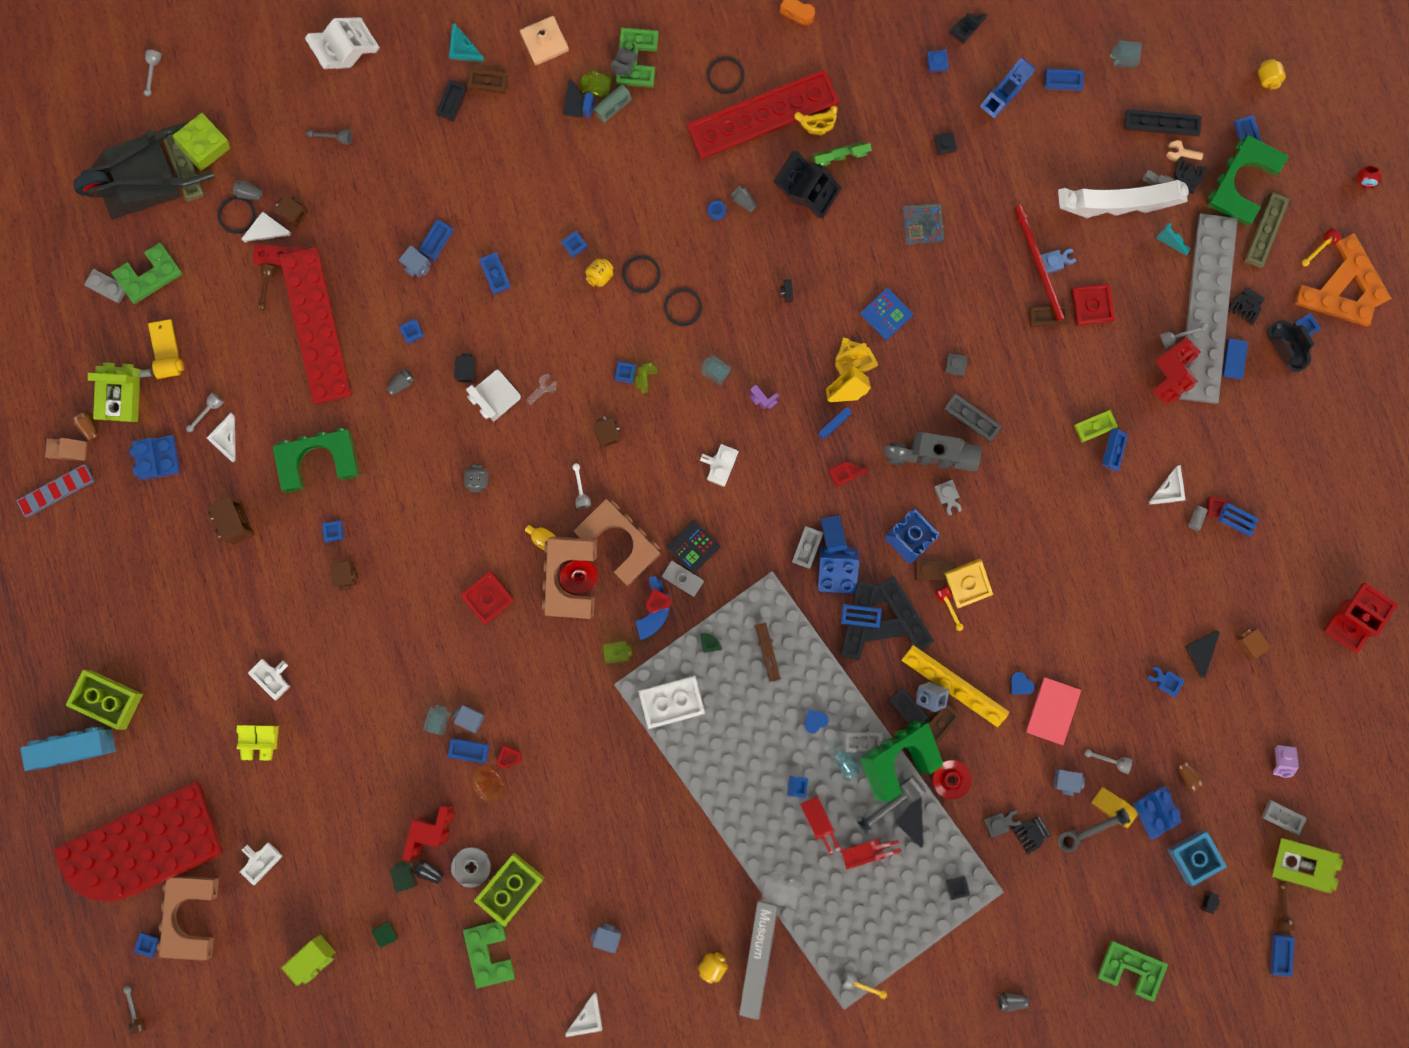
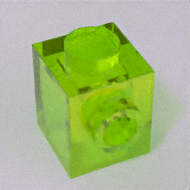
[603,641,632,664]

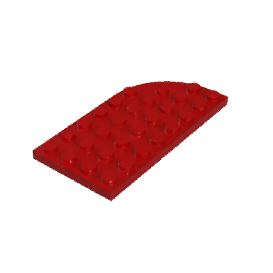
[53,782,223,902]

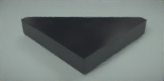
[1185,631,1220,678]
[894,797,924,848]

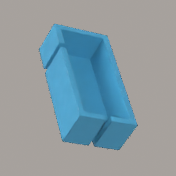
[20,727,116,771]

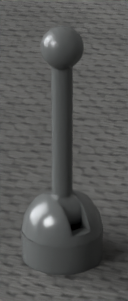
[306,129,352,145]

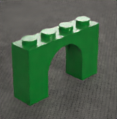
[1207,135,1289,226]
[272,428,361,493]
[860,721,944,802]

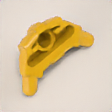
[794,106,838,135]

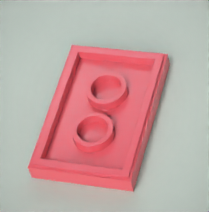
[1025,677,1081,745]

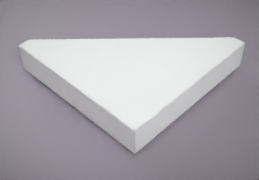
[242,212,291,242]
[207,413,236,463]
[1148,465,1186,505]
[566,993,602,1037]

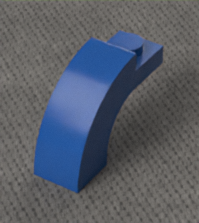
[980,57,1037,118]
[636,576,670,640]

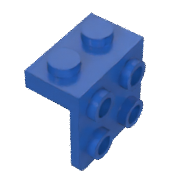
[818,547,859,594]

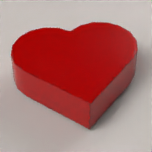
[646,589,671,613]
[497,745,522,769]

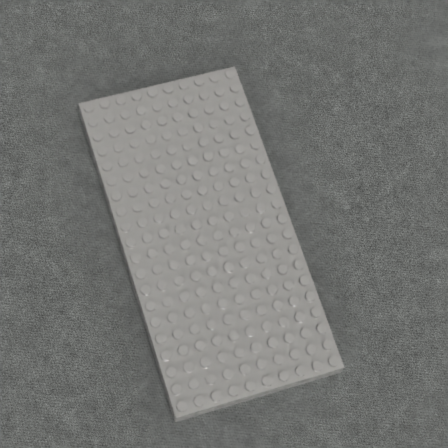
[614,572,1004,1010]

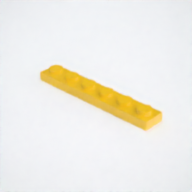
[901,645,1009,727]

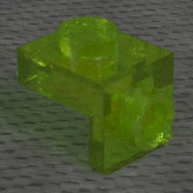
[580,70,612,97]
[635,363,658,393]

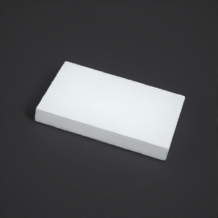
[638,676,705,729]

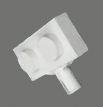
[700,444,739,487]
[248,659,290,700]
[240,843,283,886]

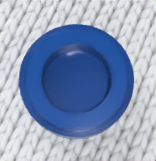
[707,200,726,220]

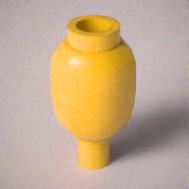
[525,525,555,550]

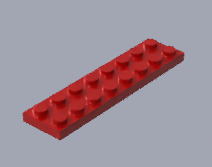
[687,69,840,160]
[279,247,352,404]

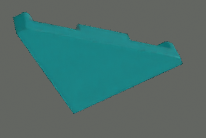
[449,24,484,62]
[1156,223,1190,256]

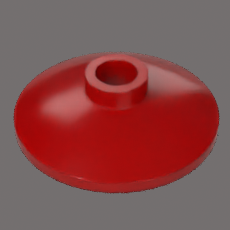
[560,560,598,594]
[933,760,972,800]

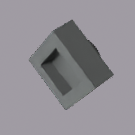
[945,353,968,376]

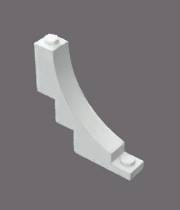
[1058,180,1189,218]

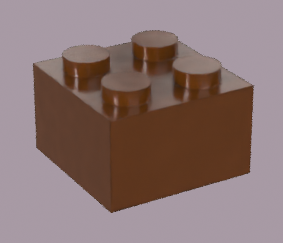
[208,496,255,545]

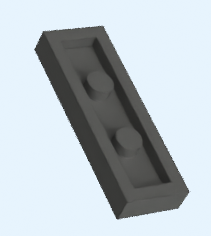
[944,393,1002,443]

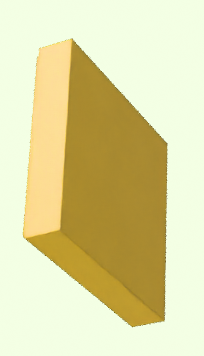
[944,559,993,608]

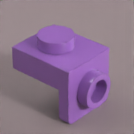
[749,385,779,410]

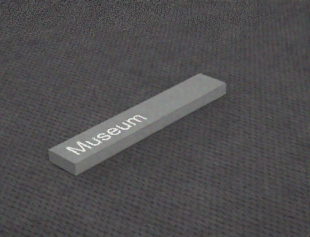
[739,900,778,1020]

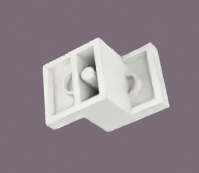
[305,18,379,69]

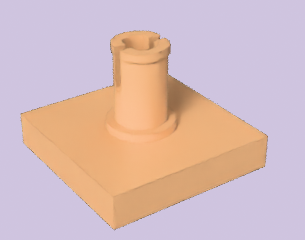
[520,16,569,66]

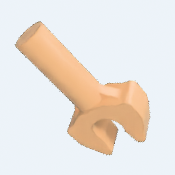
[1166,141,1203,161]

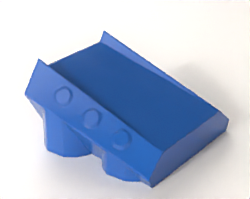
[885,508,940,563]

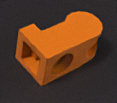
[780,0,815,25]

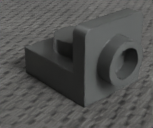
[611,47,638,77]

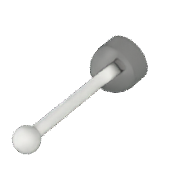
[572,463,591,509]

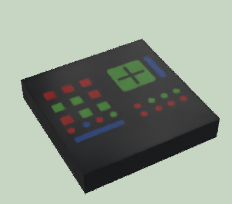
[667,520,720,574]

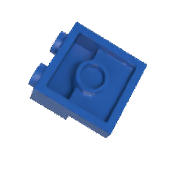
[130,435,181,480]
[1133,786,1182,839]

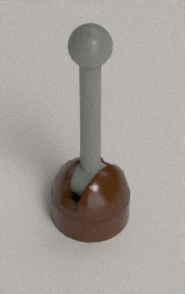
[123,986,146,1035]

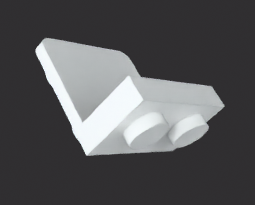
[466,370,521,422]

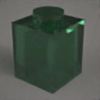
[390,861,418,893]

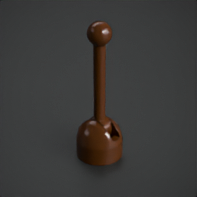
[258,264,277,310]
[1278,882,1295,931]

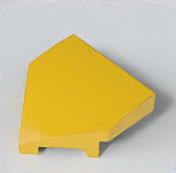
[835,337,878,376]

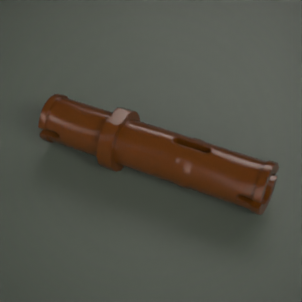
[754,622,781,682]

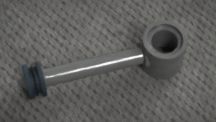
[857,775,926,834]
[1058,808,1131,852]

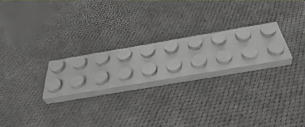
[1179,214,1237,404]

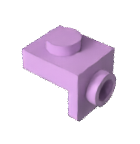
[1273,745,1299,778]

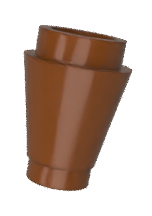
[73,412,98,441]
[1177,762,1204,792]

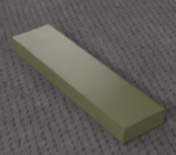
[163,134,205,202]
[1244,192,1290,268]

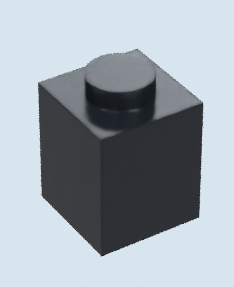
[454,353,477,383]

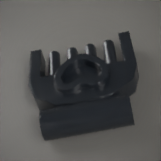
[1174,158,1207,194]
[1228,287,1265,326]
[1011,816,1051,855]

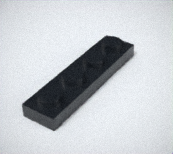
[1124,109,1202,136]

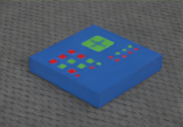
[860,288,914,341]

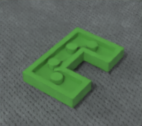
[616,28,659,87]
[809,141,872,166]
[111,243,183,304]
[463,921,516,989]
[1097,940,1168,1002]

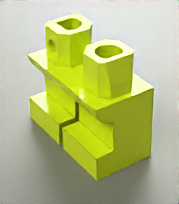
[237,725,279,760]

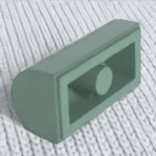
[593,84,631,123]

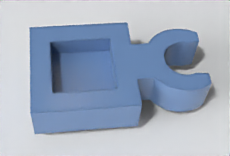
[1041,249,1076,274]

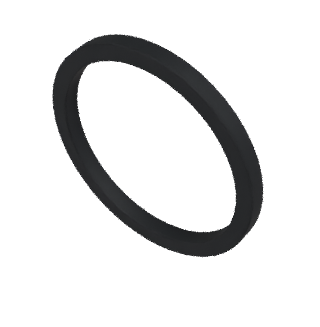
[707,57,744,94]
[217,196,256,234]
[623,256,661,293]
[664,288,702,326]

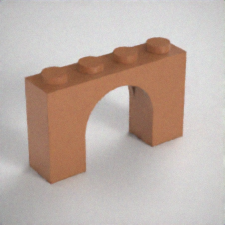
[573,499,661,587]
[542,537,597,619]
[157,876,219,960]

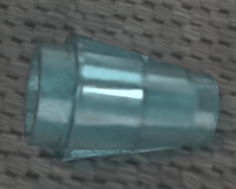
[834,751,861,781]

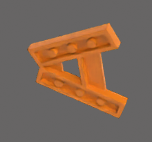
[1295,233,1392,327]

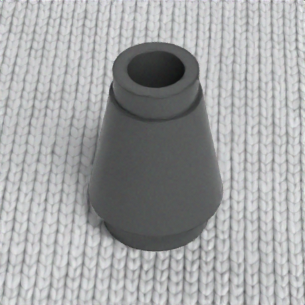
[233,180,263,201]
[730,185,758,213]
[386,368,415,396]
[997,992,1029,1013]

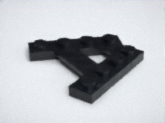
[840,576,935,661]

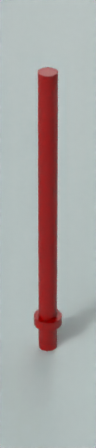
[1015,205,1065,321]

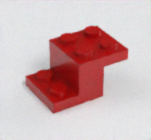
[1152,337,1201,405]
[1323,582,1399,654]
[402,804,456,861]

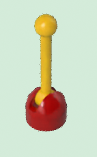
[1302,228,1342,266]
[935,586,963,631]

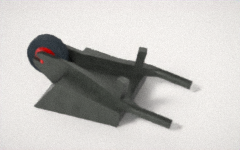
[73,121,215,220]

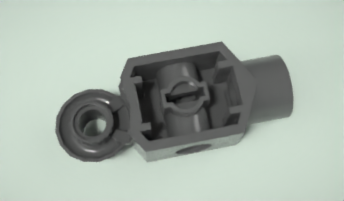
[882,432,982,472]

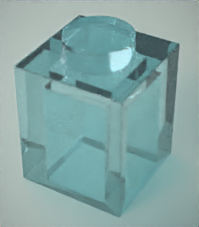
[1111,40,1142,68]
[701,355,731,386]
[423,705,451,736]

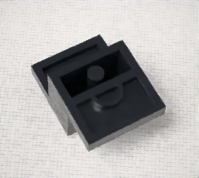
[773,150,842,219]

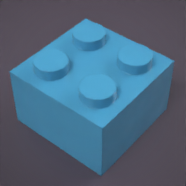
[1167,830,1227,886]

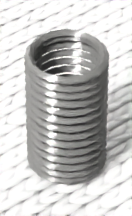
[1188,506,1208,531]

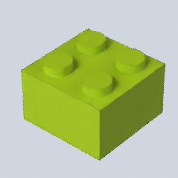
[172,113,230,171]
[282,935,336,986]

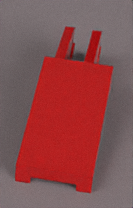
[800,796,840,855]
[841,839,902,870]

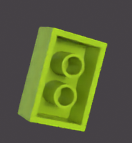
[66,670,143,730]
[474,853,545,927]

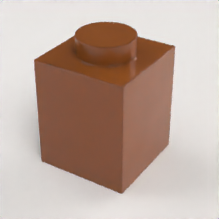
[1236,628,1271,659]

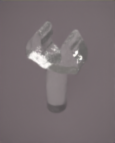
[526,374,557,405]

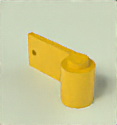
[148,319,184,379]

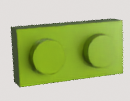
[1074,410,1118,443]

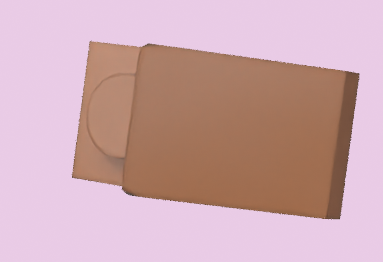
[45,438,88,461]

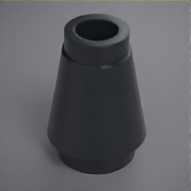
[413,859,444,884]

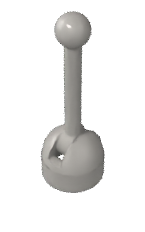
[144,50,161,97]
[1160,323,1208,349]
[186,392,224,432]
[1084,749,1133,774]

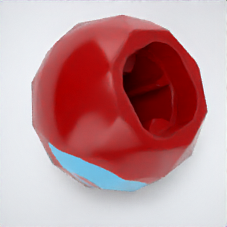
[1357,165,1382,189]

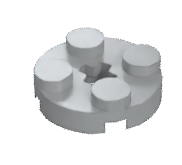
[451,847,491,888]

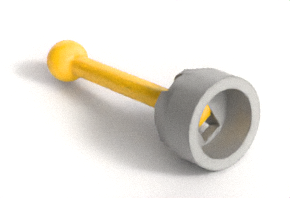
[840,972,887,999]

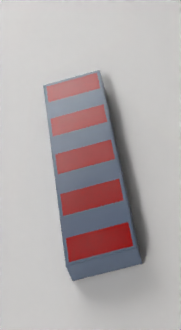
[16,464,95,518]

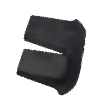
[1267,320,1315,372]

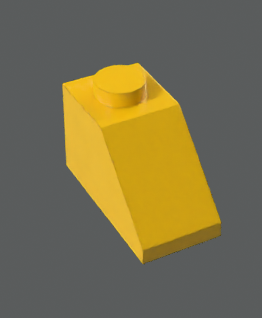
[826,365,871,402]
[1091,787,1138,828]

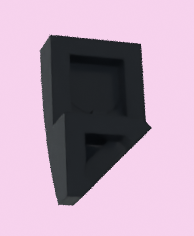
[949,13,988,45]
[563,79,585,118]

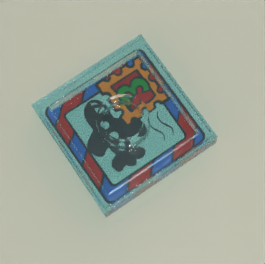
[903,204,944,245]

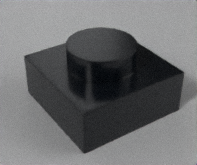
[934,132,957,155]
[780,279,793,303]
[945,875,971,901]
[1200,891,1220,914]

